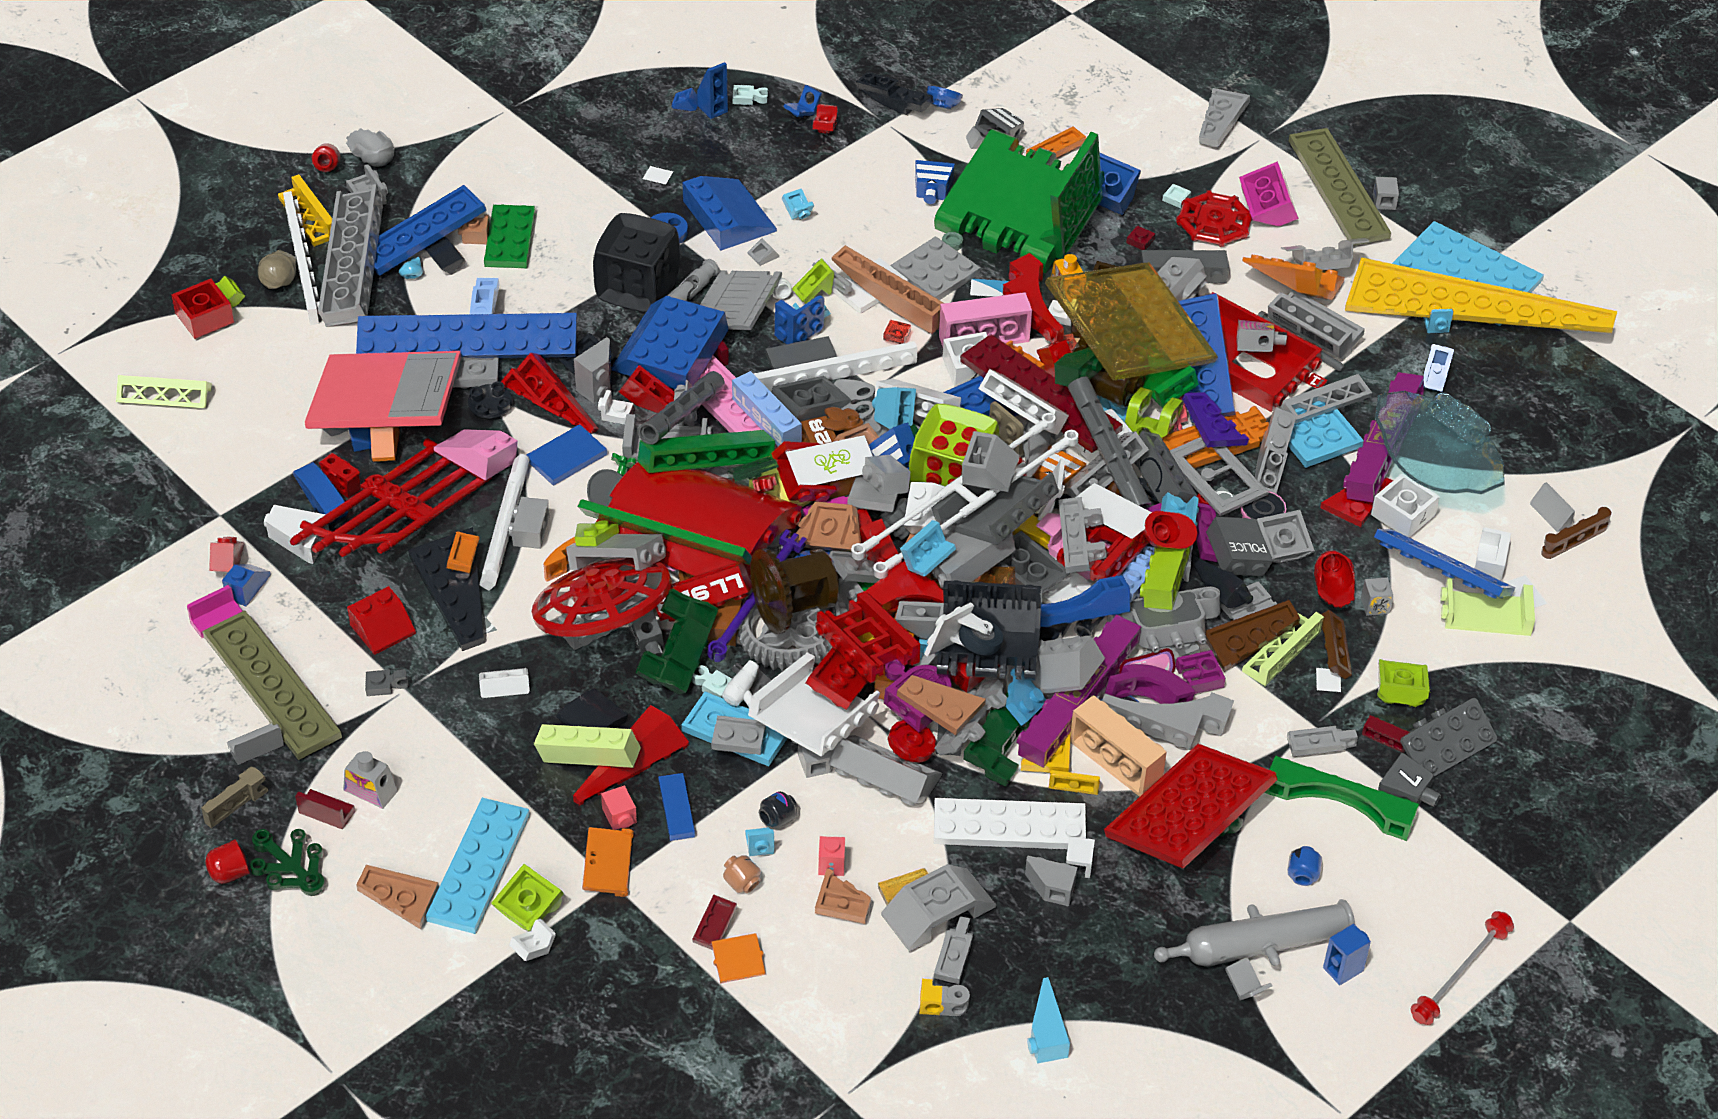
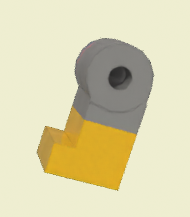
[919,978,970,1016]

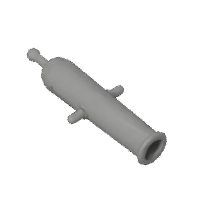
[1154,899,1355,966]

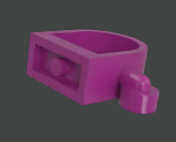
[884,659,951,732]

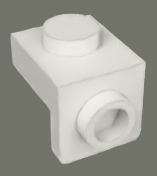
[509,919,555,961]

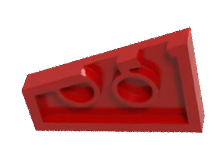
[1320,477,1394,527]

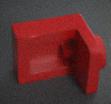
[813,104,838,133]

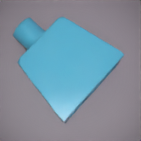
[872,387,916,429]

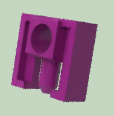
[1175,650,1226,694]

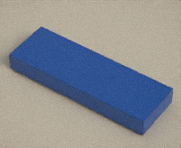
[658,773,695,841]

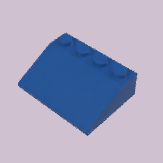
[683,176,777,251]

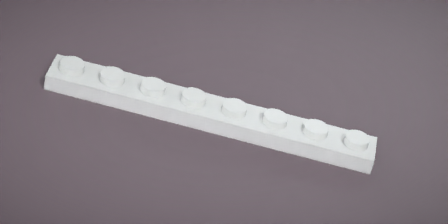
[283,191,320,325]
[754,341,917,392]

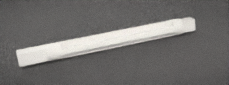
[479,454,530,591]

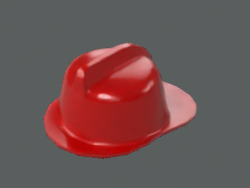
[1143,511,1197,549]

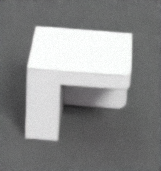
[1066,836,1095,878]

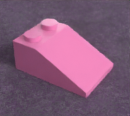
[434,430,518,480]

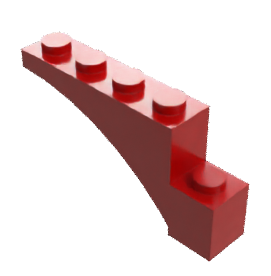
[1002,253,1064,343]
[857,509,902,573]

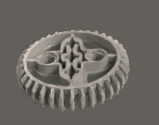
[738,596,848,672]

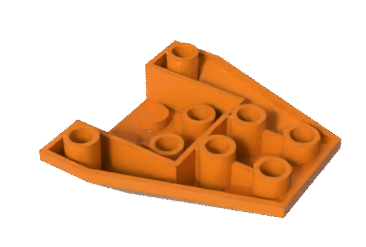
[1242,254,1345,300]

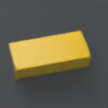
[1049,770,1100,795]

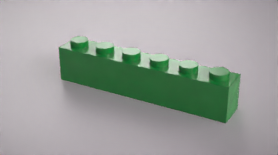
[637,430,775,473]

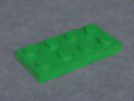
[484,204,535,269]

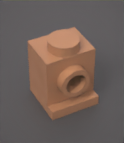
[458,214,490,245]

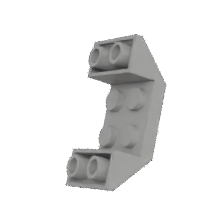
[881,864,996,952]

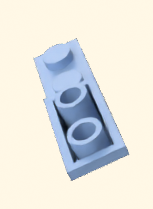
[470,278,499,314]
[1122,546,1154,602]

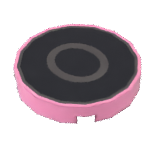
[1240,491,1286,519]

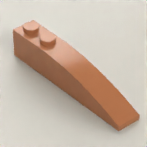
[832,245,944,334]

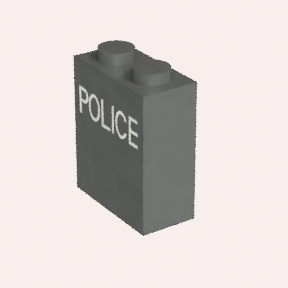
[1206,517,1273,576]

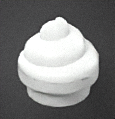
[772,278,791,299]

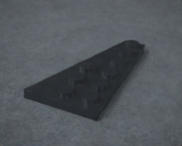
[408,527,484,651]

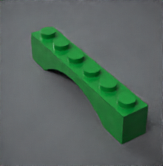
[1264,756,1419,841]

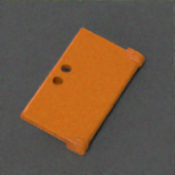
[582,827,634,897]

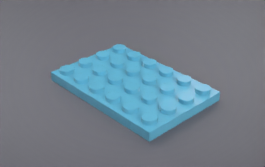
[1392,221,1544,326]

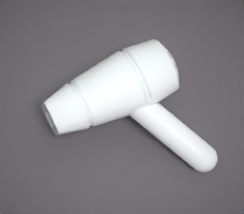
[722,660,759,707]

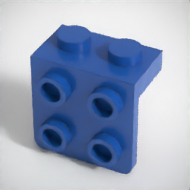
[775,295,825,344]

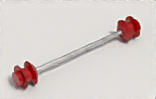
[1410,911,1514,1025]

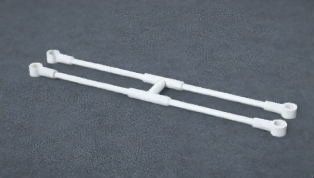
[851,413,1078,579]

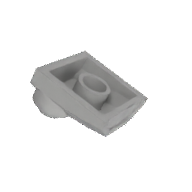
[1256,510,1315,563]

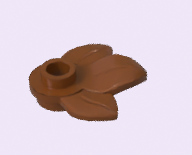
[821,407,863,432]

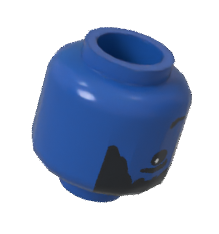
[1287,846,1322,886]

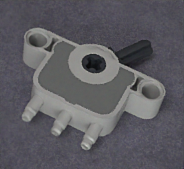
[1107,578,1220,653]

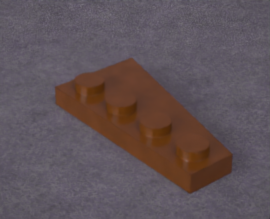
[1205,600,1300,672]

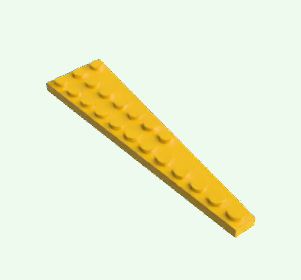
[1345,257,1617,333]

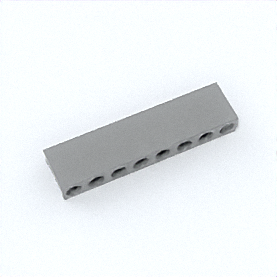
[318,184,384,327]

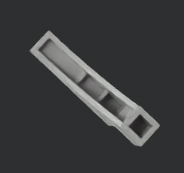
[1102,692,1234,750]

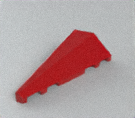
[501,353,599,434]
[573,705,689,805]

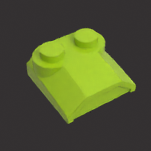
[1377,659,1429,707]
[491,864,564,932]

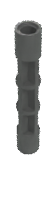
[638,371,725,444]
[1068,377,1151,509]

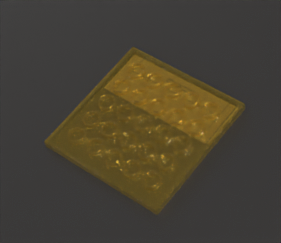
[1045,262,1218,381]

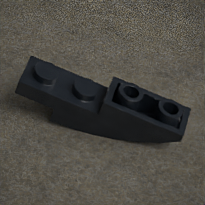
[856,72,933,115]

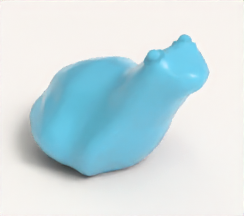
[399,256,423,279]

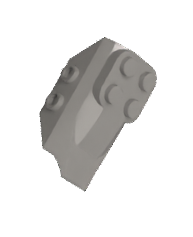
[1144,257,1207,331]

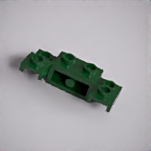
[635,588,719,695]
[963,692,1042,786]

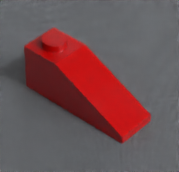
[619,365,675,413]

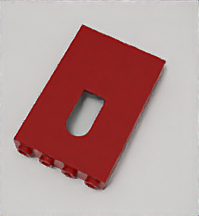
[1211,292,1322,412]

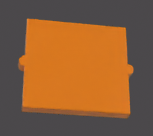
[711,933,765,984]

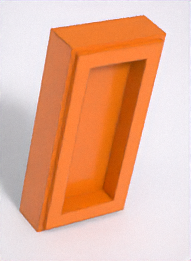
[447,532,479,573]

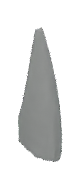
[1022,420,1052,477]

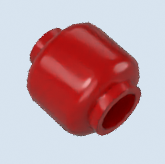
[312,143,341,172]

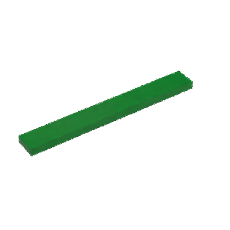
[577,499,752,565]

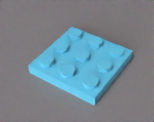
[1288,401,1364,468]

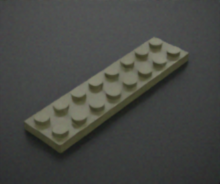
[1289,128,1391,246]
[203,610,342,760]

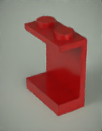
[771,441,837,502]

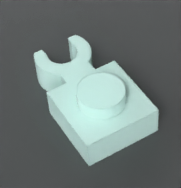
[732,85,768,105]
[691,665,732,698]

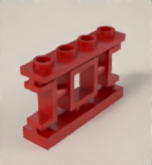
[1056,524,1149,581]
[815,591,920,683]

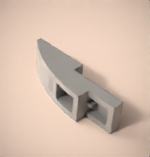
[1255,407,1297,494]

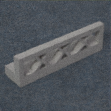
[1281,374,1372,424]

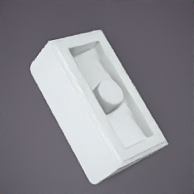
[479,668,530,698]

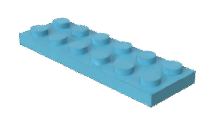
[426,797,530,934]

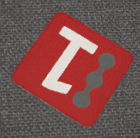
[1305,373,1328,389]

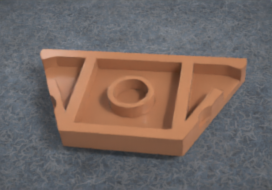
[789,502,861,552]

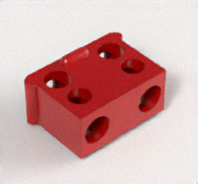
[319,453,361,498]

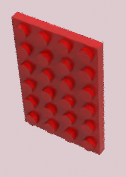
[1104,743,1277,869]

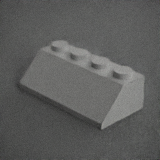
[1007,636,1105,694]
[829,735,942,806]

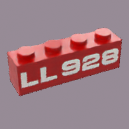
[655,560,752,622]

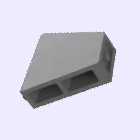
[931,529,1016,588]

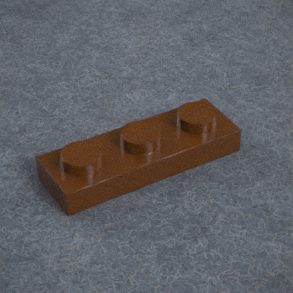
[1321,610,1352,679]

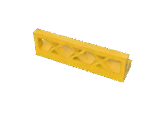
[278,174,332,247]

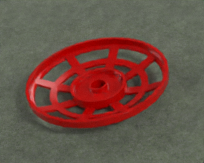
[531,557,672,637]

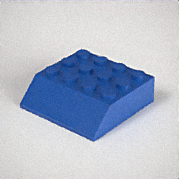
[611,296,729,389]

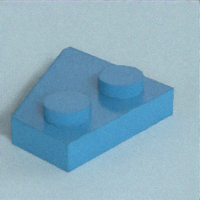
[1006,667,1046,726]

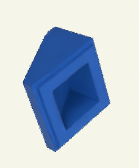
[671,88,698,111]
[348,427,371,452]

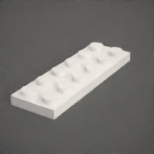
[934,798,1086,849]

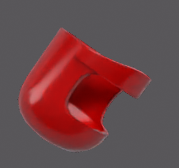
[205,839,249,884]

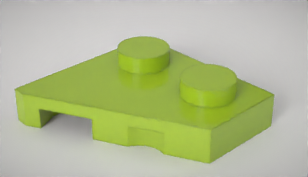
[575,520,619,546]

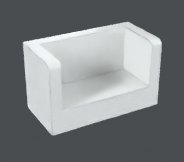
[1475,528,1511,580]

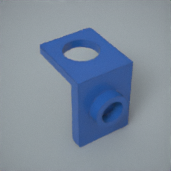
[784,85,822,118]

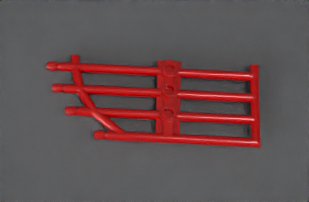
[290,438,492,557]

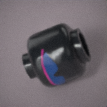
[758,791,797,829]

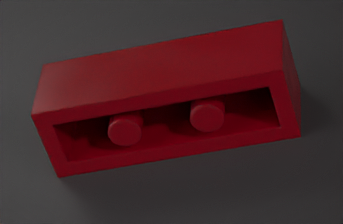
[1362,715,1410,753]

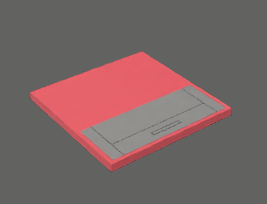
[305,351,461,429]

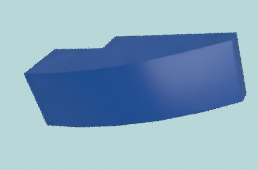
[293,462,348,525]

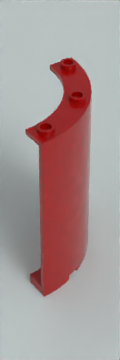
[596,462,802,579]

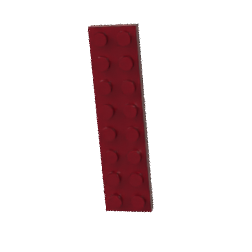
[960,334,1123,453]

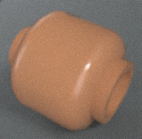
[723,855,761,893]

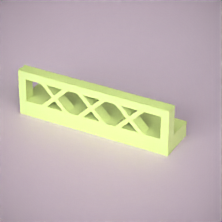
[116,375,212,408]
[1242,612,1324,686]

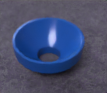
[927,86,963,109]

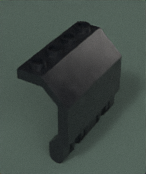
[937,580,1042,680]

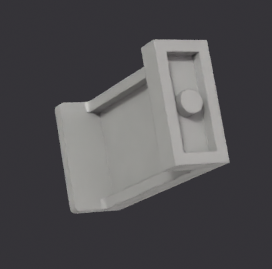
[622,414,712,463]
[566,534,666,571]

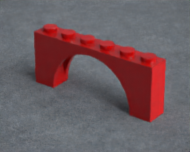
[866,561,1000,693]

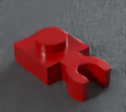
[752,473,778,492]

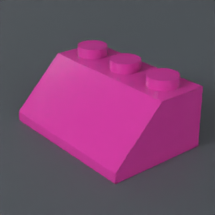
[1239,161,1299,226]

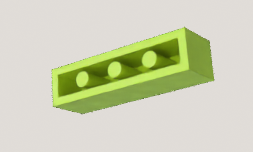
[1140,546,1190,610]

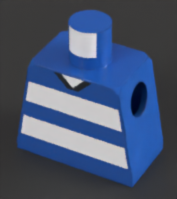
[915,160,955,204]
[868,422,914,470]

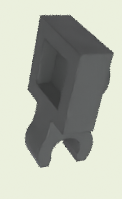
[365,669,408,696]

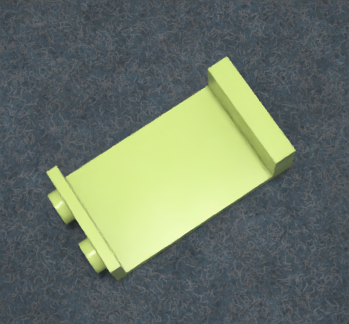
[1440,578,1535,636]

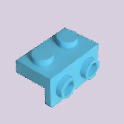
[900,520,956,576]

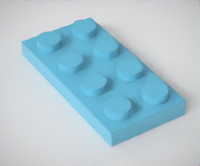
[681,691,787,766]

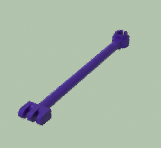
[708,529,808,662]

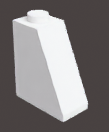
[264,505,329,564]

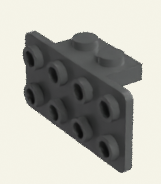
[1401,698,1497,776]

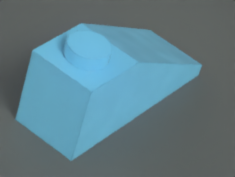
[1027,977,1070,1064]

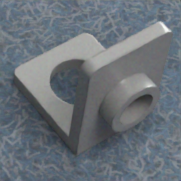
[1225,958,1272,1000]

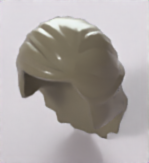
[258,250,296,289]

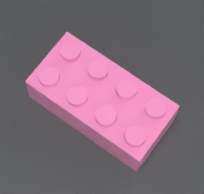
[939,293,1032,346]

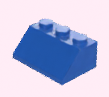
[1099,153,1141,215]

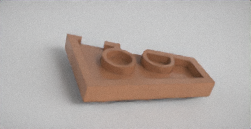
[897,675,986,735]
[356,865,439,929]

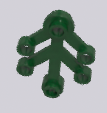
[250,829,325,896]

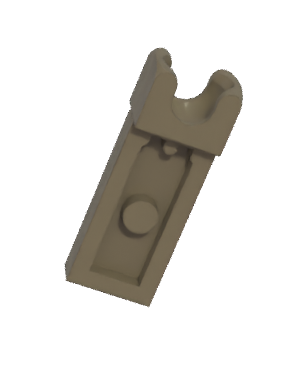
[201,767,268,828]

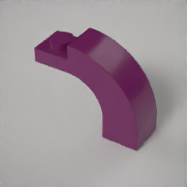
[1104,664,1195,704]

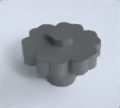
[878,498,910,540]

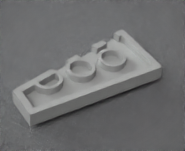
[1199,88,1250,147]

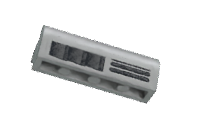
[1268,290,1365,359]

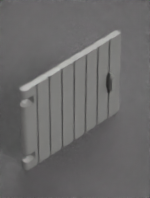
[700,270,782,330]

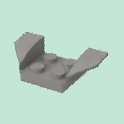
[1281,238,1369,270]

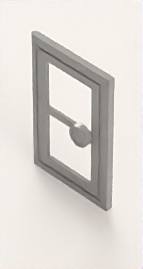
[1170,437,1269,516]

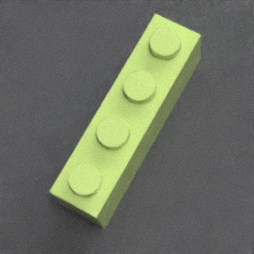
[534,724,641,767]

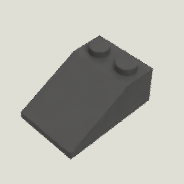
[771,376,851,423]
[986,531,1070,594]

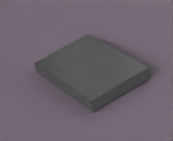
[766,336,837,370]

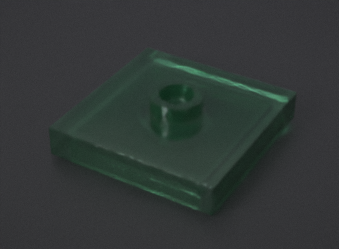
[727,456,778,482]

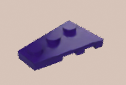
[1182,392,1249,447]

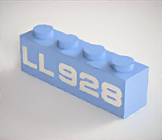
[732,371,802,446]

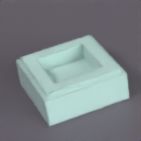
[1162,184,1191,208]

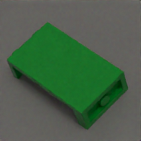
[1123,330,1199,408]

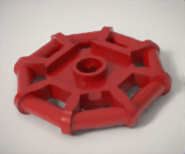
[1176,190,1253,247]

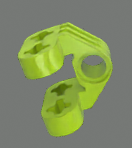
[1125,387,1184,438]

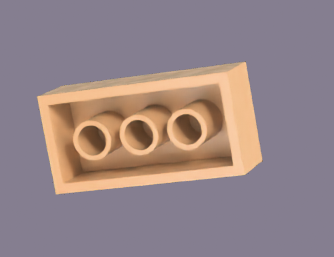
[1070,695,1167,797]

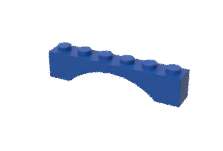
[1040,575,1130,627]

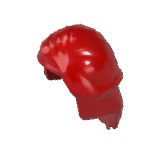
[1314,551,1355,608]

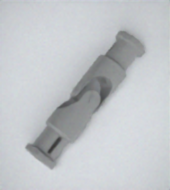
[667,259,720,301]

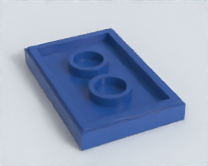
[526,424,607,486]

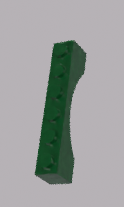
[1054,307,1145,387]

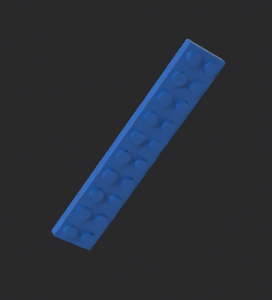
[356,313,578,358]

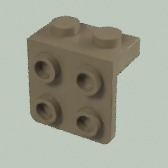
[989,401,1024,457]

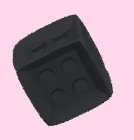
[593,213,680,312]

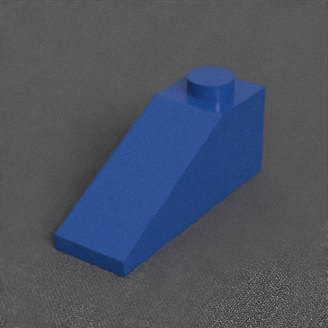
[697,62,728,119]

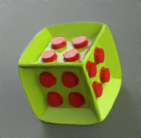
[909,404,999,488]

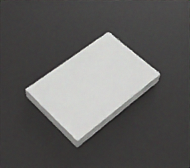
[832,258,908,314]

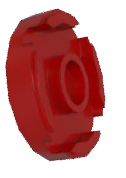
[887,720,936,763]

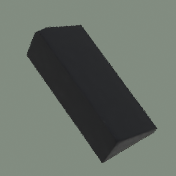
[425,235,465,275]

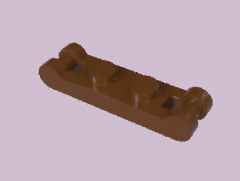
[1541,507,1612,559]

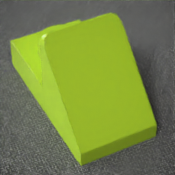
[792,258,835,304]

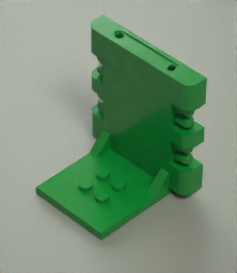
[934,129,1105,273]

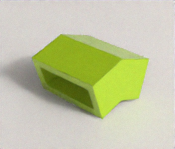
[215,276,245,308]

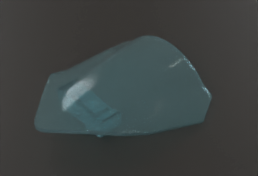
[1375,391,1505,494]

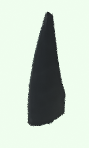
[1191,553,1253,608]

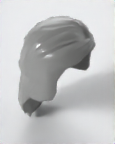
[346,128,395,167]

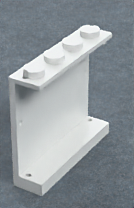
[748,652,880,756]

